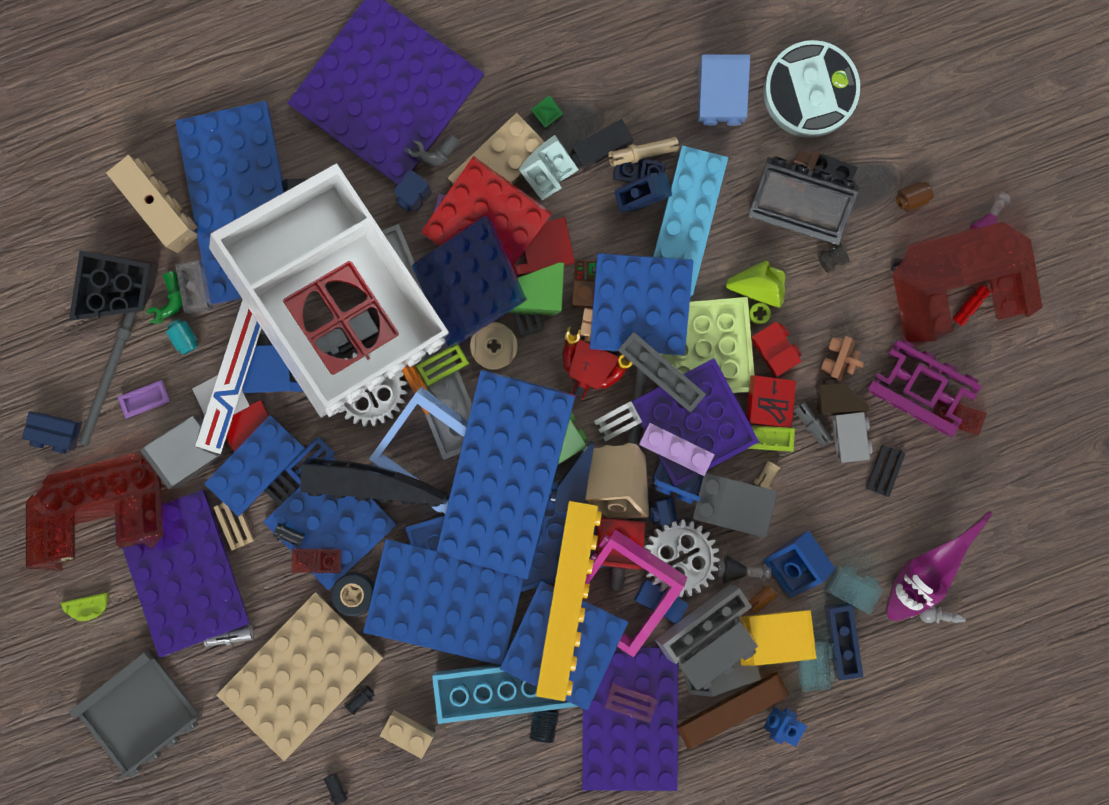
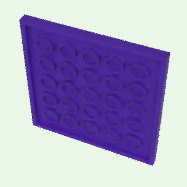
[287,0,484,185]

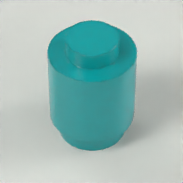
[165,319,199,356]

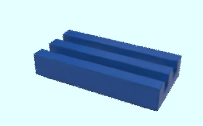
[285,436,335,486]

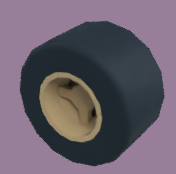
[331,572,374,617]

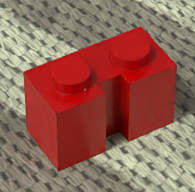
[751,321,802,377]

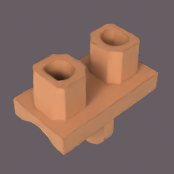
[821,336,864,382]

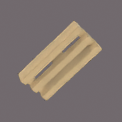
[214,503,255,551]

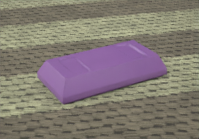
[118,380,170,419]

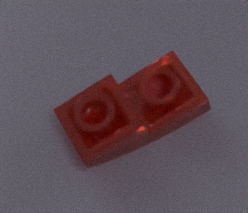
[934,400,987,436]
[291,548,341,573]

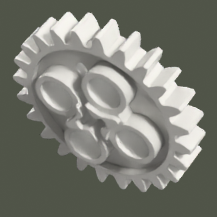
[339,353,408,426]
[644,519,720,597]

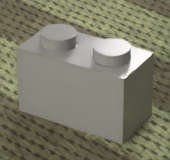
[832,412,872,463]

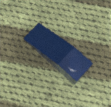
[550,441,594,513]

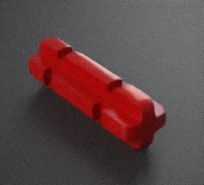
[953,285,990,326]

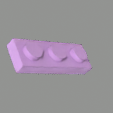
[639,423,715,476]

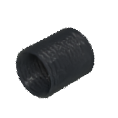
[529,709,559,743]

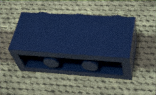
[824,603,864,681]

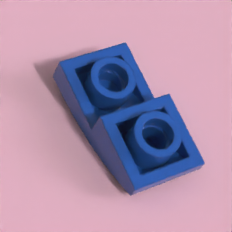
[634,579,689,624]

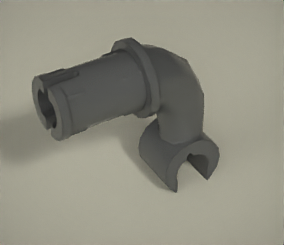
[404,134,461,167]

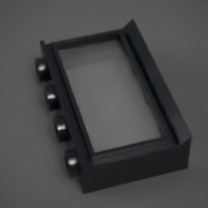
[749,156,859,245]

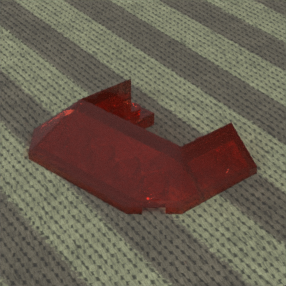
[892,222,1043,342]
[26,453,164,571]

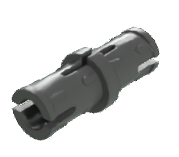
[793,401,834,448]

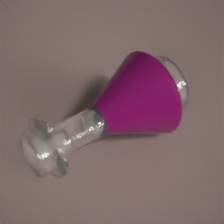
[970,192,1011,244]

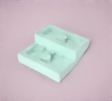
[519,135,579,200]

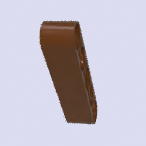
[676,672,790,749]

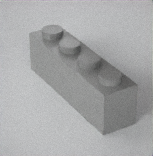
[655,584,752,664]

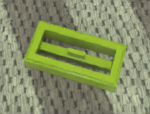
[416,343,469,387]

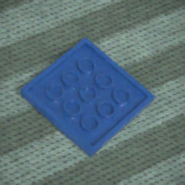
[589,253,694,355]
[263,456,397,590]
[500,581,628,711]

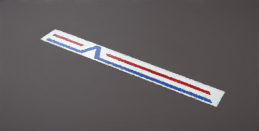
[195,300,261,454]

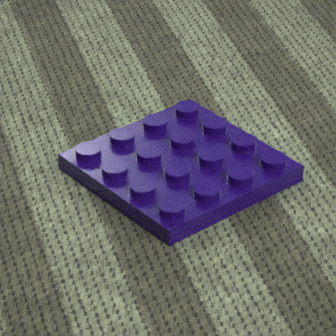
[632,358,759,487]

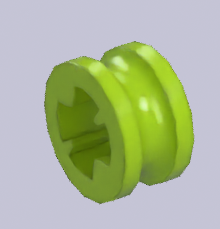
[749,303,771,325]

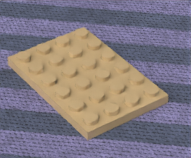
[216,592,384,761]

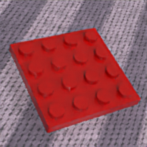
[421,156,552,288]

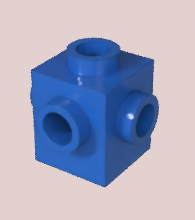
[763,707,807,747]

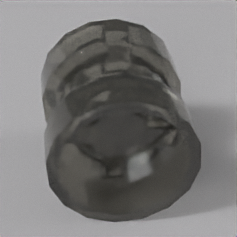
[817,243,850,273]

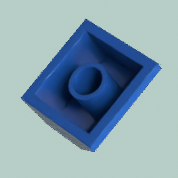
[763,530,835,598]

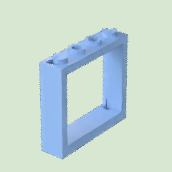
[369,387,468,514]

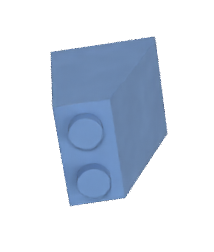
[697,55,750,126]

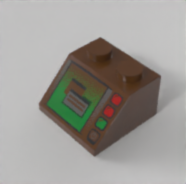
[572,260,596,308]

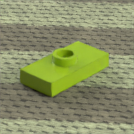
[747,425,795,452]

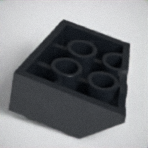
[69,251,158,321]

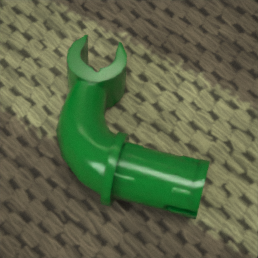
[146,271,183,325]

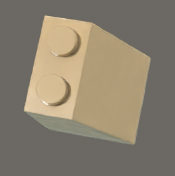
[585,443,649,519]

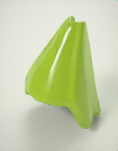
[726,260,786,308]

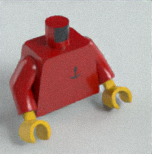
[562,327,633,399]

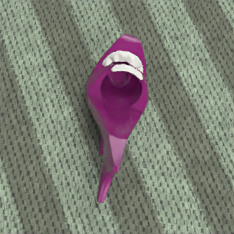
[885,511,993,622]

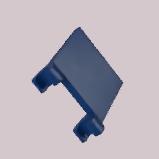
[243,344,304,393]

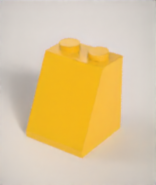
[739,610,817,666]

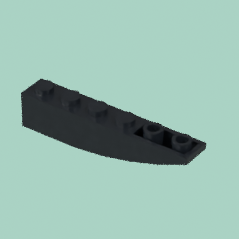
[300,458,447,507]

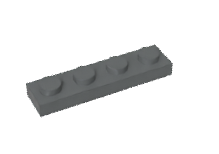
[617,332,706,413]

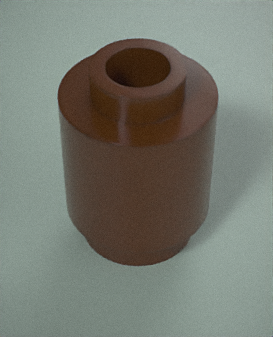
[896,182,934,212]

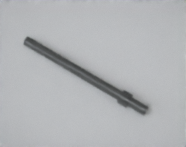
[79,312,136,446]

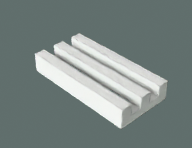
[594,401,642,442]

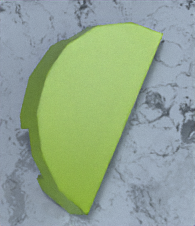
[60,592,109,621]

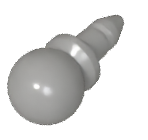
[919,606,966,624]

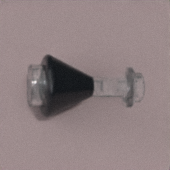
[717,555,771,584]

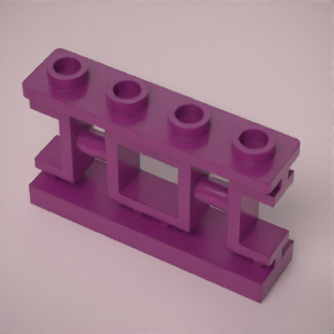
[867,339,982,438]

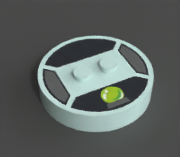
[763,40,860,138]

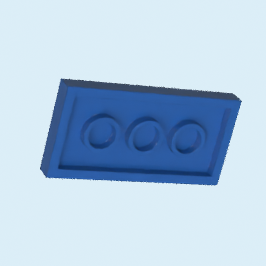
[204,415,305,517]

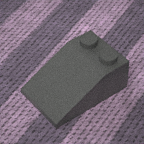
[693,473,778,538]

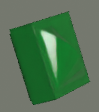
[531,95,564,129]

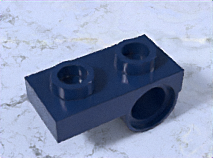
[648,497,678,526]

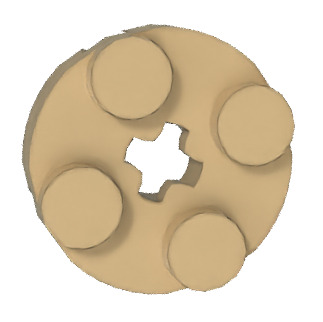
[470,322,518,370]

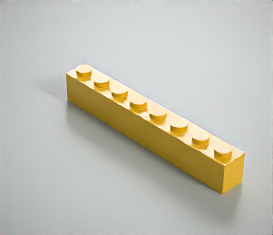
[536,501,602,701]

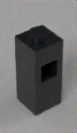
[570,119,633,171]

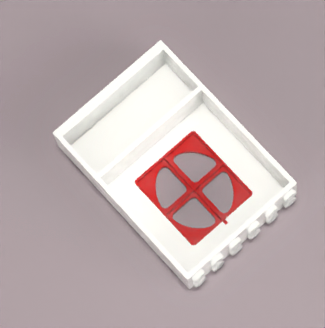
[209,163,449,418]

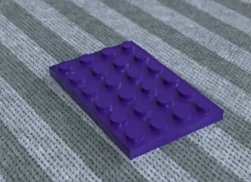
[114,490,251,658]
[582,646,678,791]

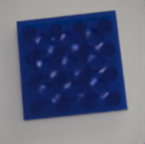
[412,216,527,348]

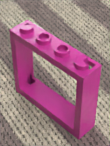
[585,530,688,657]

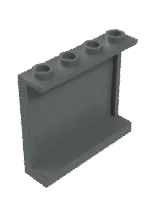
[69,650,202,780]

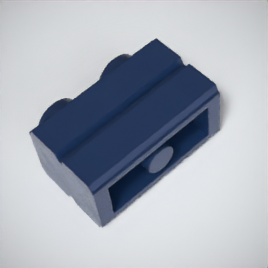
[394,170,432,213]
[614,173,672,212]
[22,411,82,454]

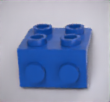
[652,461,704,504]

